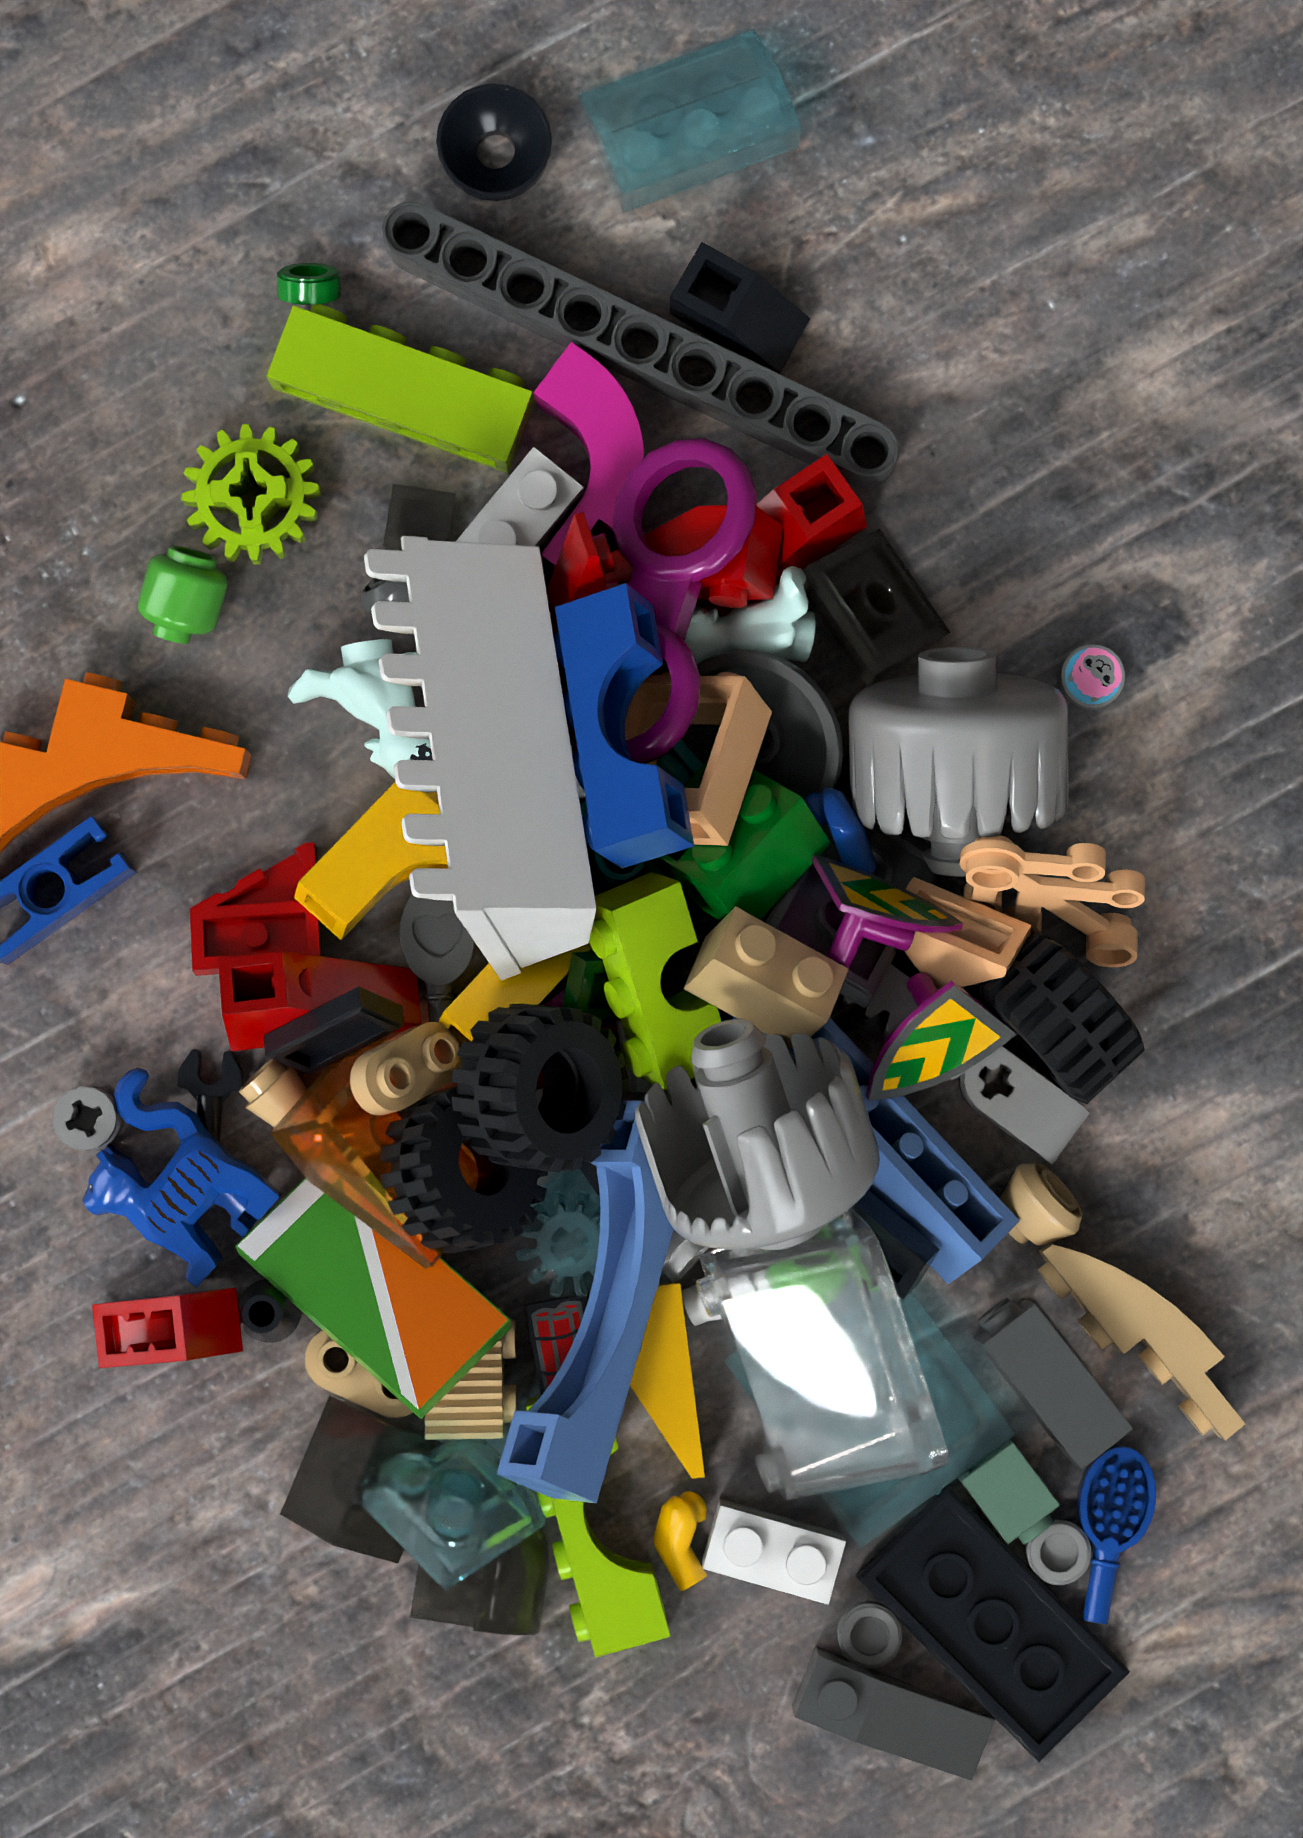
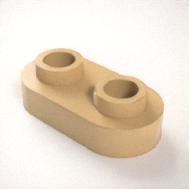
[350,1022,462,1116]
[305,1330,413,1418]

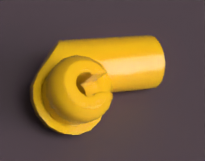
[653,1491,707,1591]

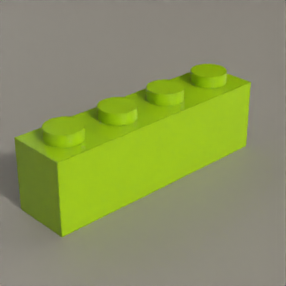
[266,304,534,474]

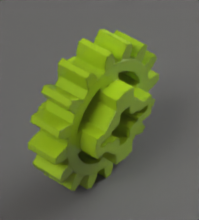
[181,424,321,565]

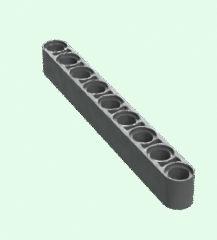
[382,201,899,489]

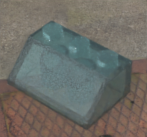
[579,29,801,213]

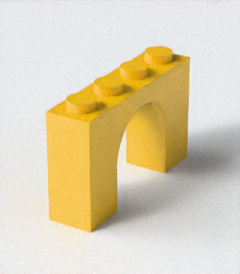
[294,781,592,1046]

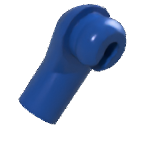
[804,787,876,873]

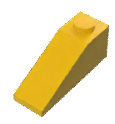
[630,1281,705,1479]

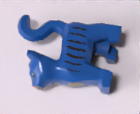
[82,1068,282,1288]

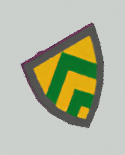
[812,854,964,968]
[866,973,1017,1101]

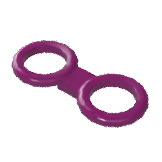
[560,438,757,764]

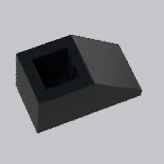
[670,242,811,374]

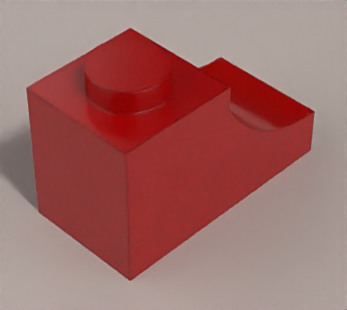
[92,1287,243,1368]

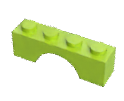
[526,1394,671,1658]

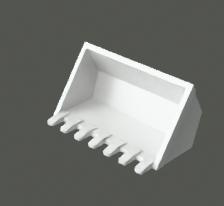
[364,536,596,980]

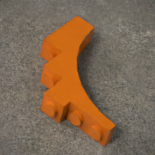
[0,672,252,855]

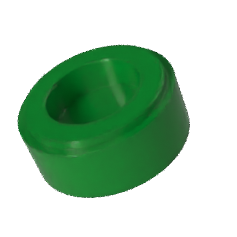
[277,263,341,305]

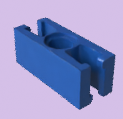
[0,816,138,965]

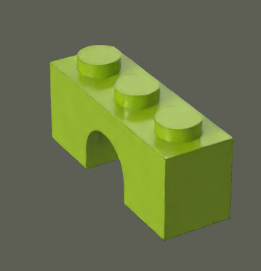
[589,872,722,1090]

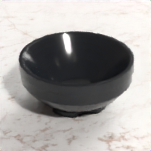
[436,83,552,201]

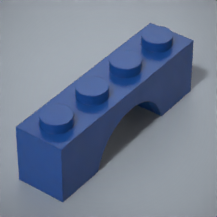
[553,583,694,868]

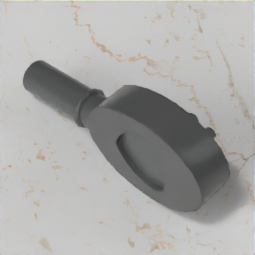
[400,894,475,1055]

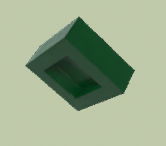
[562,951,621,1021]

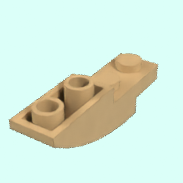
[1036,1243,1246,1440]

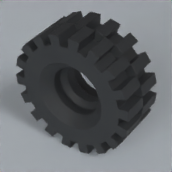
[380,1086,548,1253]

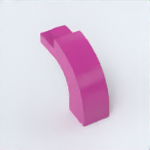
[534,342,644,572]

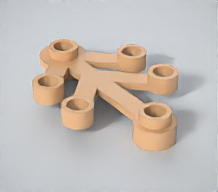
[960,835,1145,967]

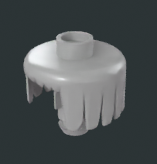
[849,647,1069,876]
[635,1019,880,1250]

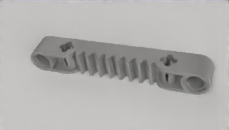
[712,909,1090,1165]

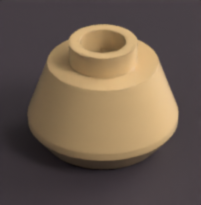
[1000,1163,1082,1246]

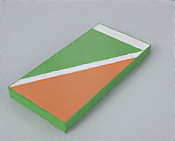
[235,1157,512,1419]

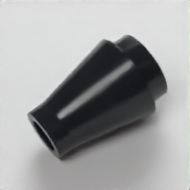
[238,1279,301,1343]

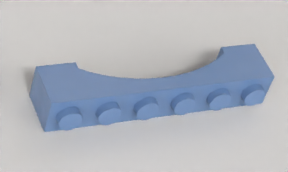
[497,1101,674,1503]

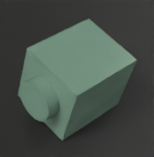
[956,1438,1060,1544]

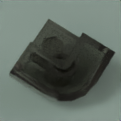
[410,1484,550,1636]

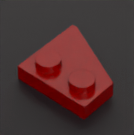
[190,842,322,976]

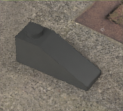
[792,1646,995,1781]

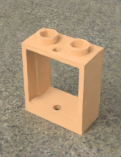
[625,672,772,846]

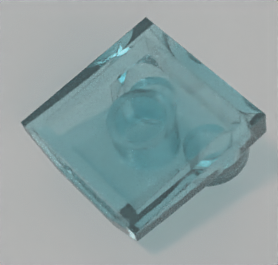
[362,1439,546,1591]

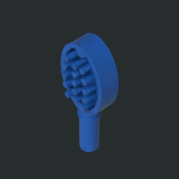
[1077,1445,1156,1624]

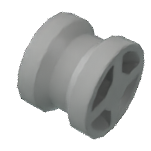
[52,1086,123,1151]

